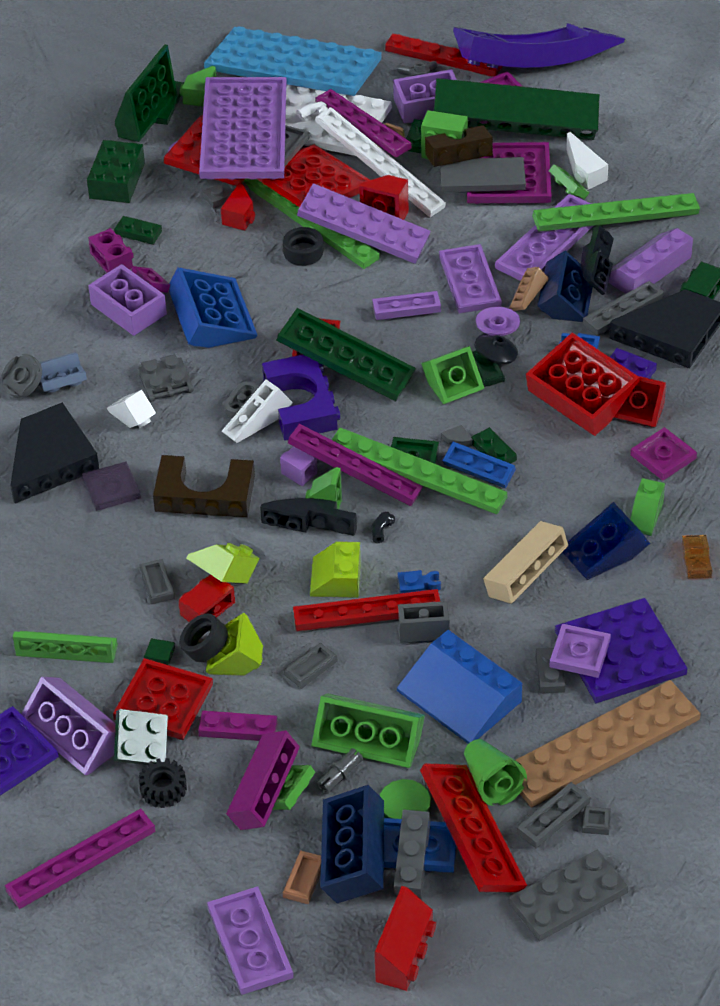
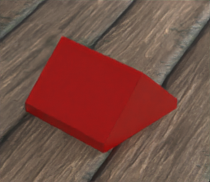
[614,376,666,427]

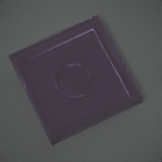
[82,462,141,511]

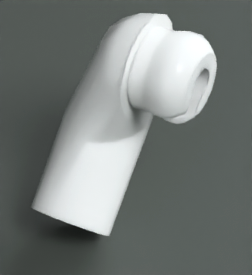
[297,101,328,119]

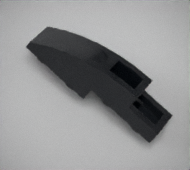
[581,225,614,296]
[260,498,357,536]

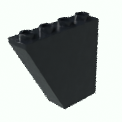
[609,289,720,369]
[10,402,99,503]

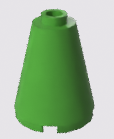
[464,739,527,806]

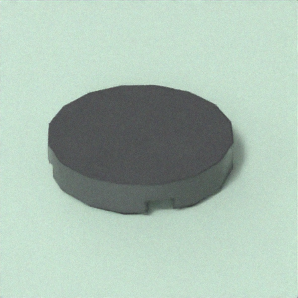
[2,354,42,398]

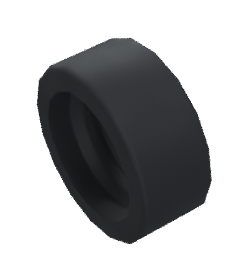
[283,227,324,266]
[179,614,228,662]

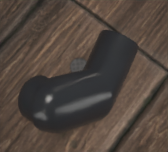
[371,512,395,543]

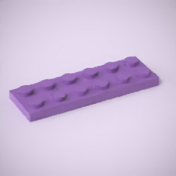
[297,183,431,264]
[495,194,593,281]

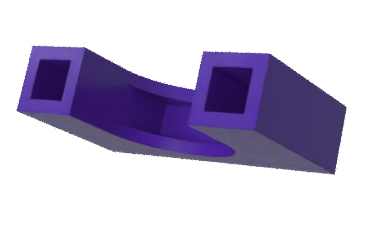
[262,355,341,441]

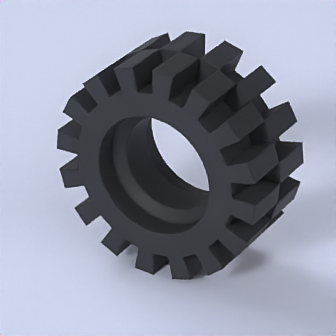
[139,758,187,808]

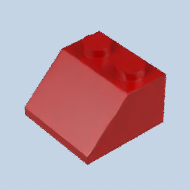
[359,175,409,220]

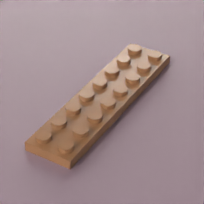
[516,680,701,808]

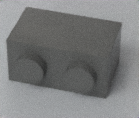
[398,601,450,643]

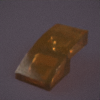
[682,535,712,579]

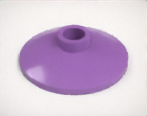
[476,307,520,336]

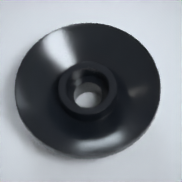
[474,334,518,364]

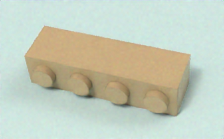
[483,521,568,604]

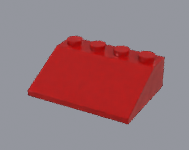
[526,333,640,436]

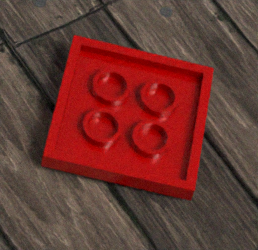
[113,658,213,740]

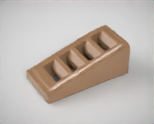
[509,267,549,311]

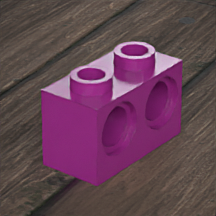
[88,228,134,273]

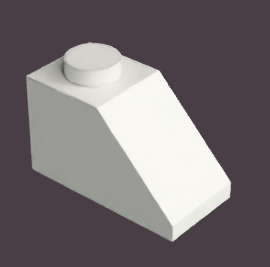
[107,390,156,428]

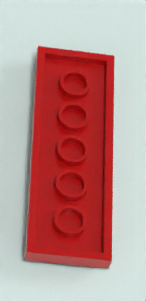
[420,763,527,892]

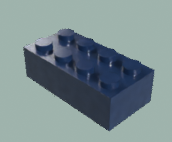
[320,785,384,904]

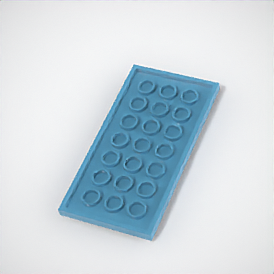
[204,27,382,96]

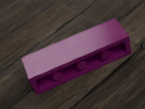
[226,730,300,830]

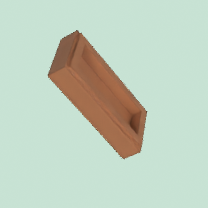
[283,850,321,904]

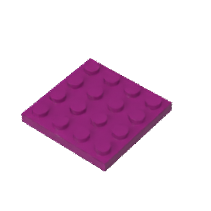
[467,142,552,204]

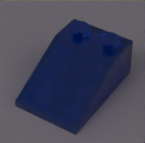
[562,502,650,580]

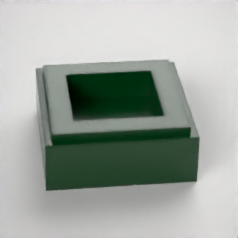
[144,638,175,665]

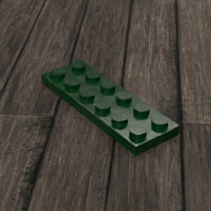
[276,308,416,402]

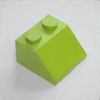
[310,542,361,598]
[186,543,260,584]

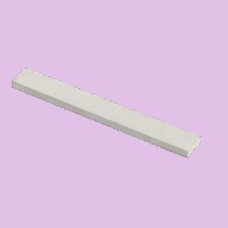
[315,107,446,217]

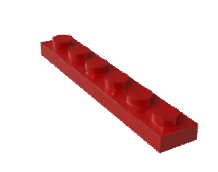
[385,33,502,77]
[293,589,441,631]

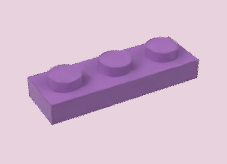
[372,291,441,320]

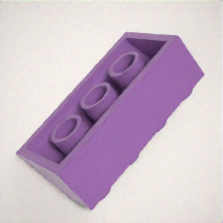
[608,228,693,294]
[21,677,116,775]

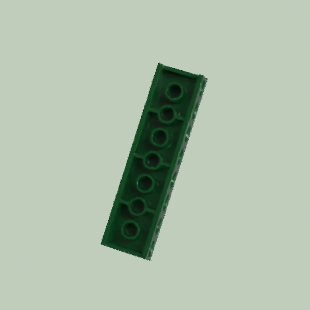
[434,78,600,140]

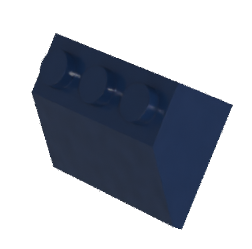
[538,250,593,322]

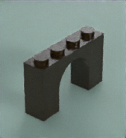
[153,455,255,517]

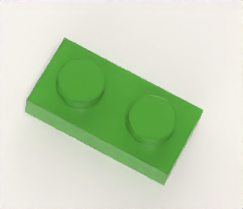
[549,164,590,199]
[272,765,315,810]

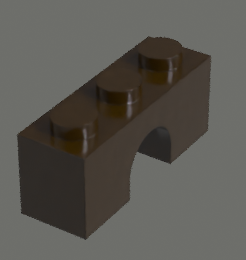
[425,125,493,167]

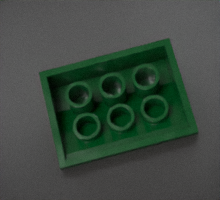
[115,44,177,142]

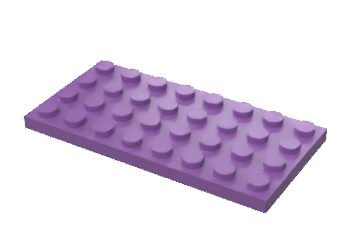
[199,77,287,180]

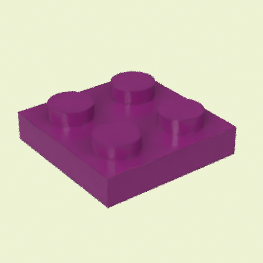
[631,427,697,481]

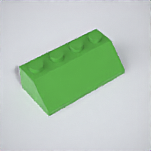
[311,693,425,768]

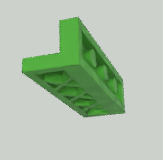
[13,631,118,663]

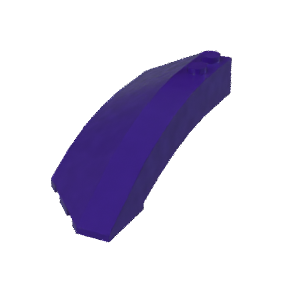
[453,23,625,69]

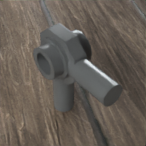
[397,61,438,76]

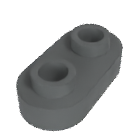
[224,382,258,418]

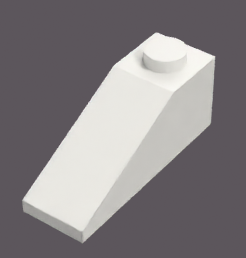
[566,132,608,190]
[222,380,293,443]

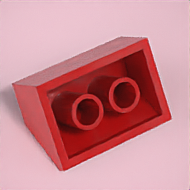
[375,886,436,991]

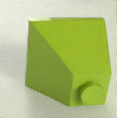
[206,613,263,676]

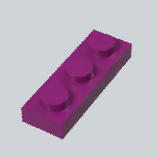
[198,710,278,741]

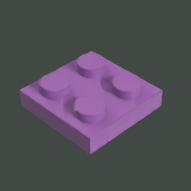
[550,624,611,678]

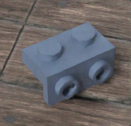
[39,352,87,392]

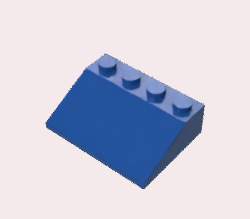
[169,267,257,348]
[397,630,522,744]

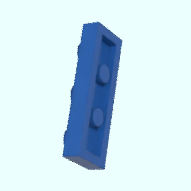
[442,442,516,489]

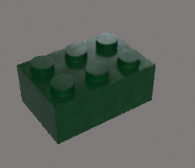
[87,140,145,203]

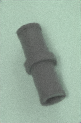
[316,748,363,794]

